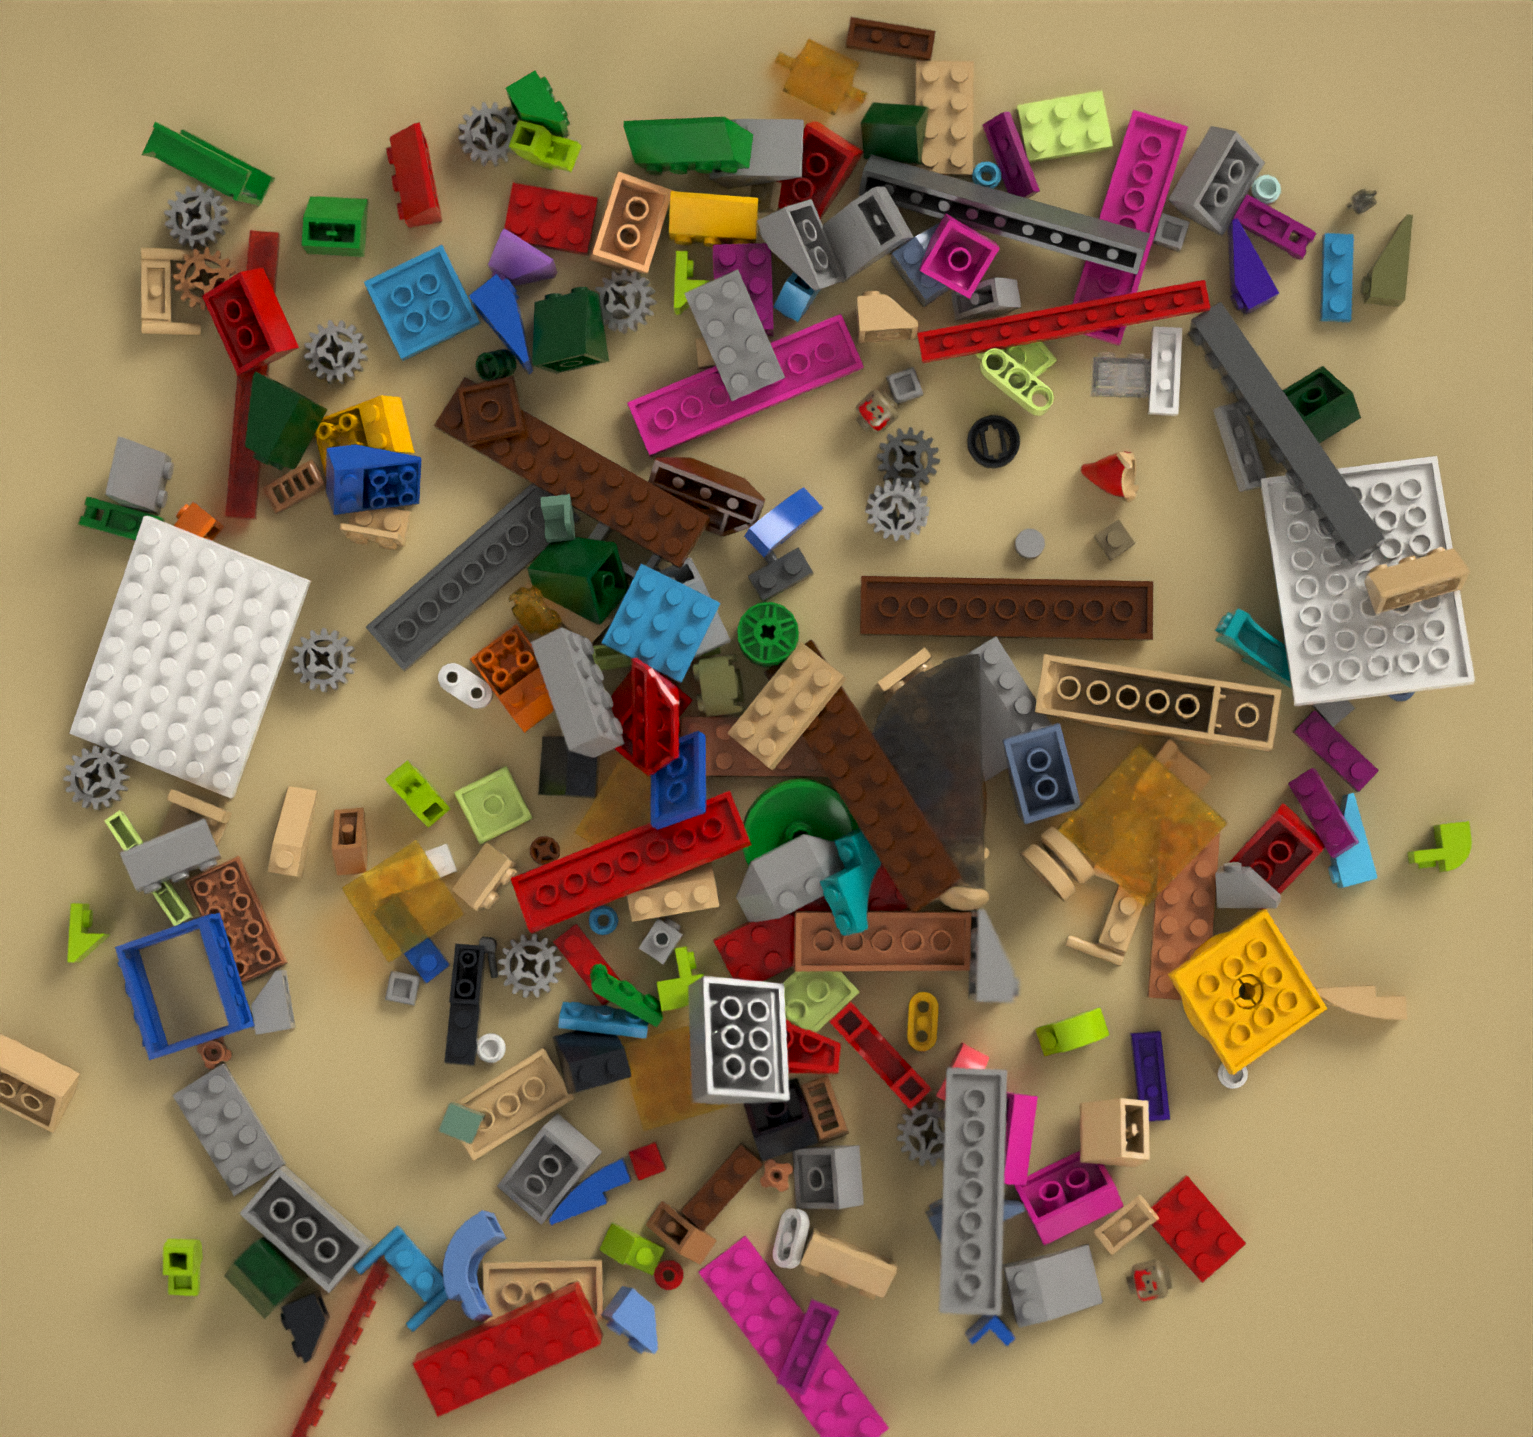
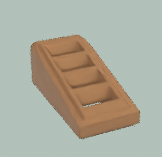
[263,459,326,514]
[800,1075,849,1144]

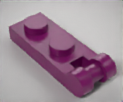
[1231,194,1316,260]

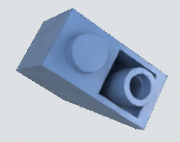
[601,1286,658,1354]

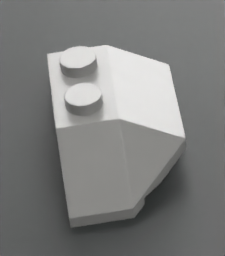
[736,834,845,922]

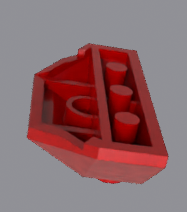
[632,658,680,776]

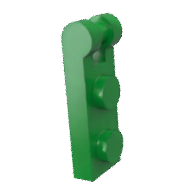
[78,496,165,541]
[590,964,663,1027]

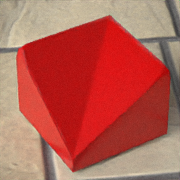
[628,1141,667,1181]

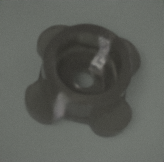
[1346,188,1377,214]

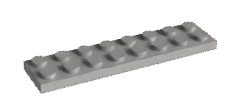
[939,1067,1007,1315]

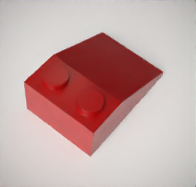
[777,121,864,220]
[1228,803,1325,910]

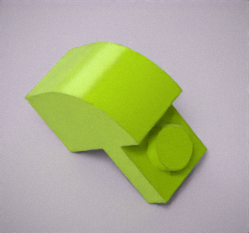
[508,120,582,172]
[385,760,450,828]
[1407,821,1472,872]
[657,946,704,1011]
[1035,1007,1110,1057]
[163,1238,203,1296]

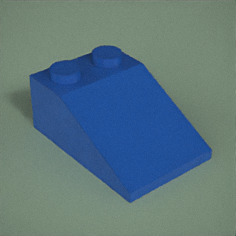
[469,274,533,374]

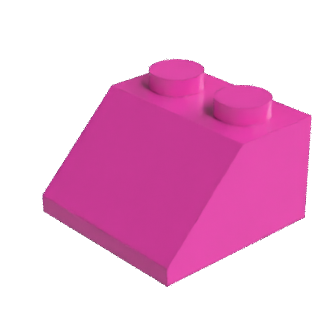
[919,214,1000,299]

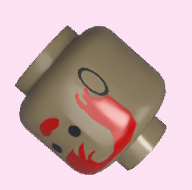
[856,390,899,433]
[1127,1260,1173,1302]

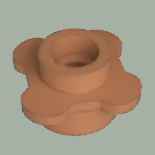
[197,1037,232,1069]
[760,1159,793,1192]

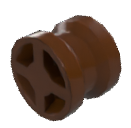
[530,836,561,865]

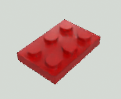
[504,183,598,256]
[1150,1175,1247,1283]

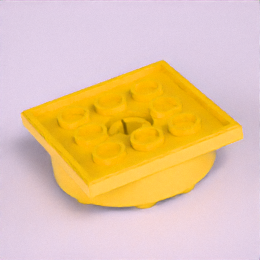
[1168,909,1327,1075]

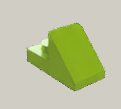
[674,251,710,314]
[67,903,111,963]
[599,1222,665,1276]

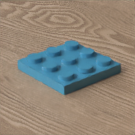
[364,245,481,361]
[601,564,720,683]

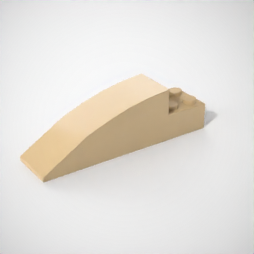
[1035,654,1282,752]

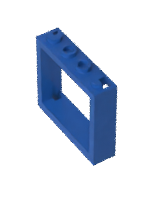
[115,913,255,1060]

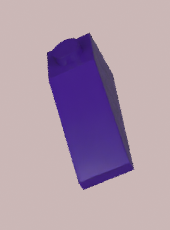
[1228,218,1279,316]

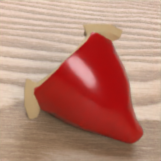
[1081,451,1139,503]

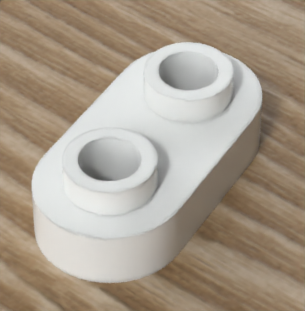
[438,663,493,709]
[773,1208,809,1269]

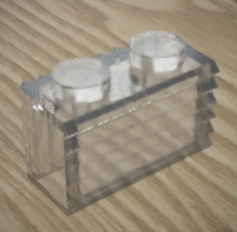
[1090,352,1151,398]

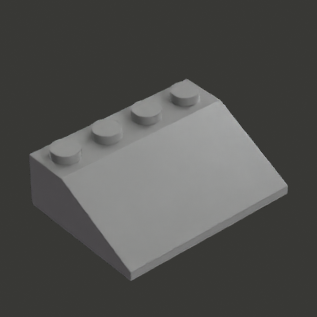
[918,636,1051,785]
[968,909,1019,1002]
[688,976,789,1104]

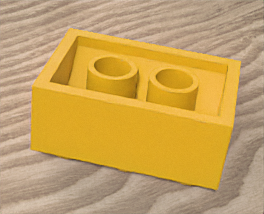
[669,191,759,247]

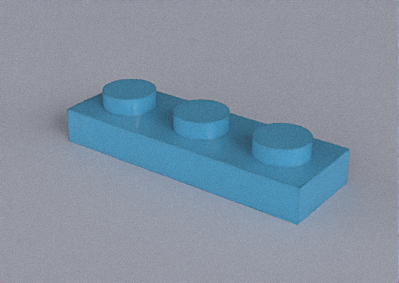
[1320,233,1354,322]
[558,1002,649,1039]

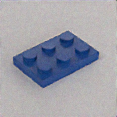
[651,731,706,830]

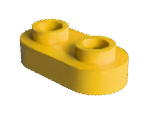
[907,992,938,1051]

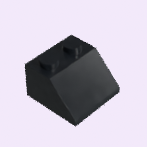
[538,736,600,799]
[553,1030,632,1094]
[743,1078,818,1161]

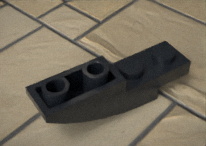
[444,944,485,1066]

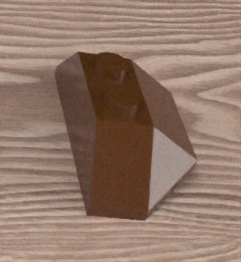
[648,457,766,537]

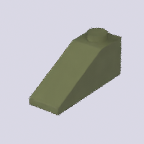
[1361,214,1413,307]

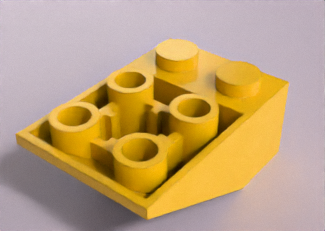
[315,395,415,477]

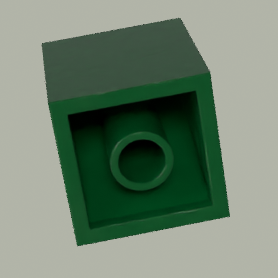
[532,287,609,374]
[245,371,328,471]
[527,537,629,625]
[224,1236,309,1319]

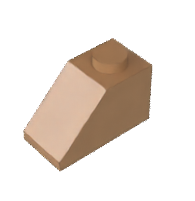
[332,807,368,876]
[646,1201,717,1265]

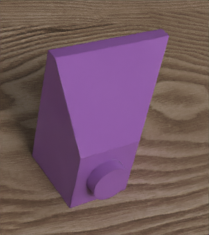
[488,228,558,286]

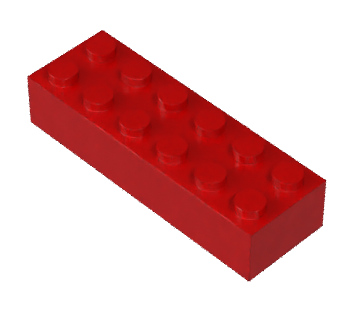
[412,1281,603,1417]

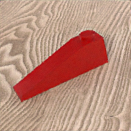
[786,1020,841,1074]

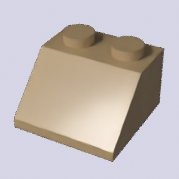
[856,291,918,343]

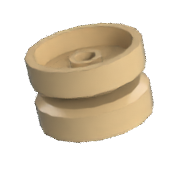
[1020,826,1095,901]

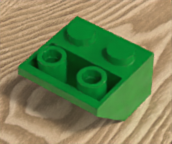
[505,71,570,138]
[301,196,368,257]

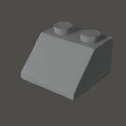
[792,1145,864,1209]

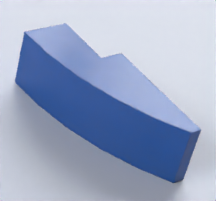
[744,487,823,557]
[549,1157,632,1225]

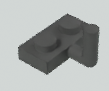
[748,547,813,602]

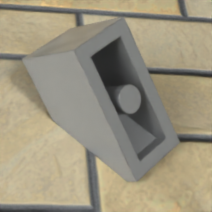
[951,277,1021,321]
[1215,862,1281,908]
[250,970,296,1035]

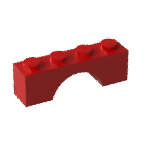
[829,1001,932,1110]

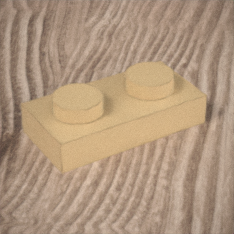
[1093,1194,1159,1255]

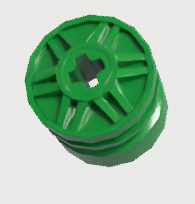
[737,602,799,668]

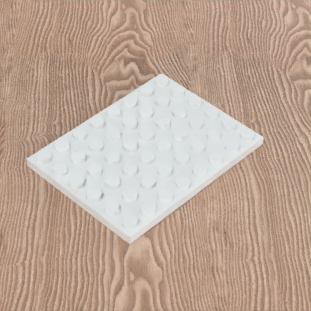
[1260,456,1475,706]
[69,515,311,798]

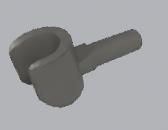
[479,937,498,978]

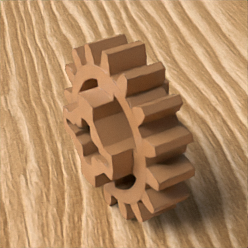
[173,248,236,312]

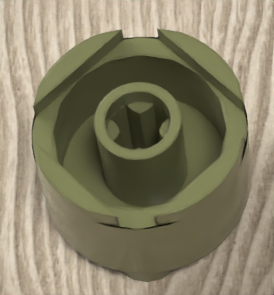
[693,654,744,717]

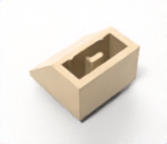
[451,842,517,911]
[1080,1098,1150,1167]

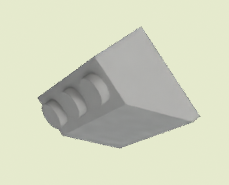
[1168,126,1265,236]
[120,818,221,894]

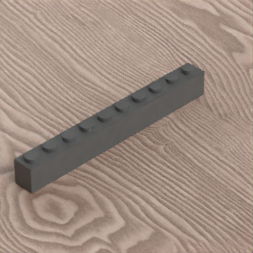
[858,154,1150,275]
[1189,302,1385,565]

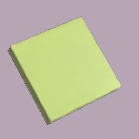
[975,342,1057,389]
[454,766,533,845]

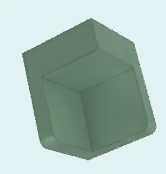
[541,494,575,543]
[439,1102,485,1144]

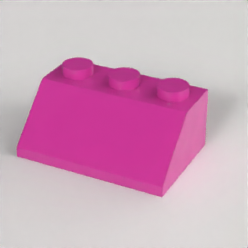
[1004,1091,1038,1185]
[1014,1151,1124,1245]

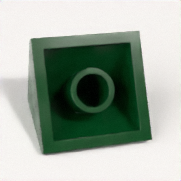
[860,102,929,164]

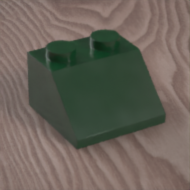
[1282,366,1361,443]

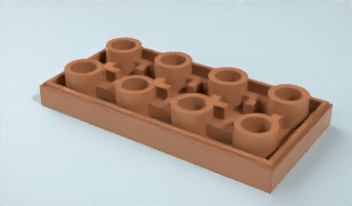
[185,856,287,984]

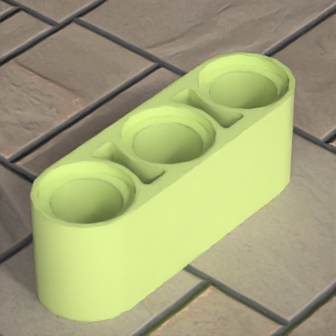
[980,348,1054,416]

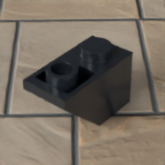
[280,1290,330,1363]

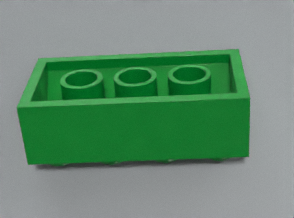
[623,116,753,176]

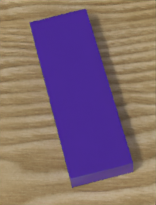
[1130,1031,1170,1122]

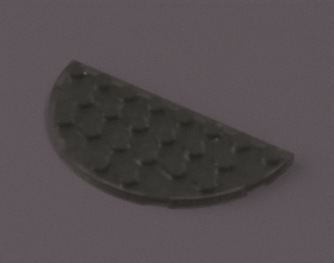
[872,654,985,889]

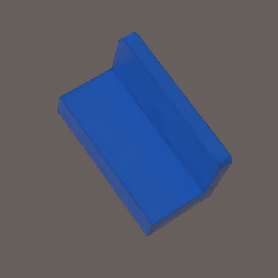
[965,1315,1016,1346]

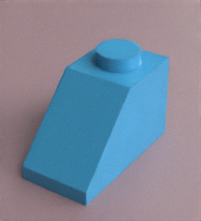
[773,272,821,322]

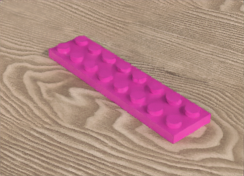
[1072,110,1188,346]
[627,314,864,457]
[698,1235,889,1437]

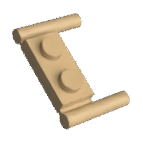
[141,248,201,335]
[1065,863,1150,966]

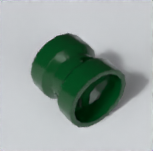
[476,349,516,381]

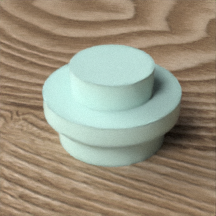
[1251,175,1281,204]

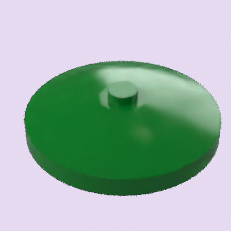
[742,779,858,866]

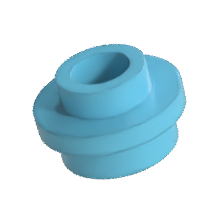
[972,161,1001,189]

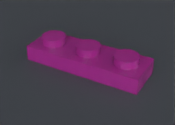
[982,112,1040,199]
[1293,710,1379,792]
[1288,768,1359,858]
[776,1298,839,1395]

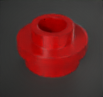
[654,1260,684,1290]

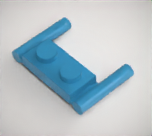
[354,1225,449,1332]

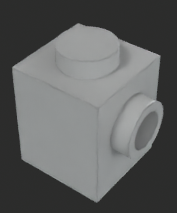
[639,917,683,964]

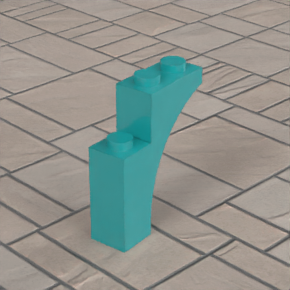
[1215,608,1292,689]
[820,827,882,936]

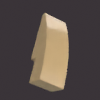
[1315,985,1407,1020]

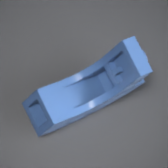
[443,1210,506,1322]

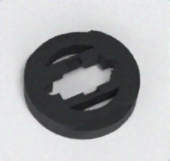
[967,415,1020,468]

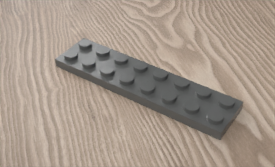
[366,484,581,672]

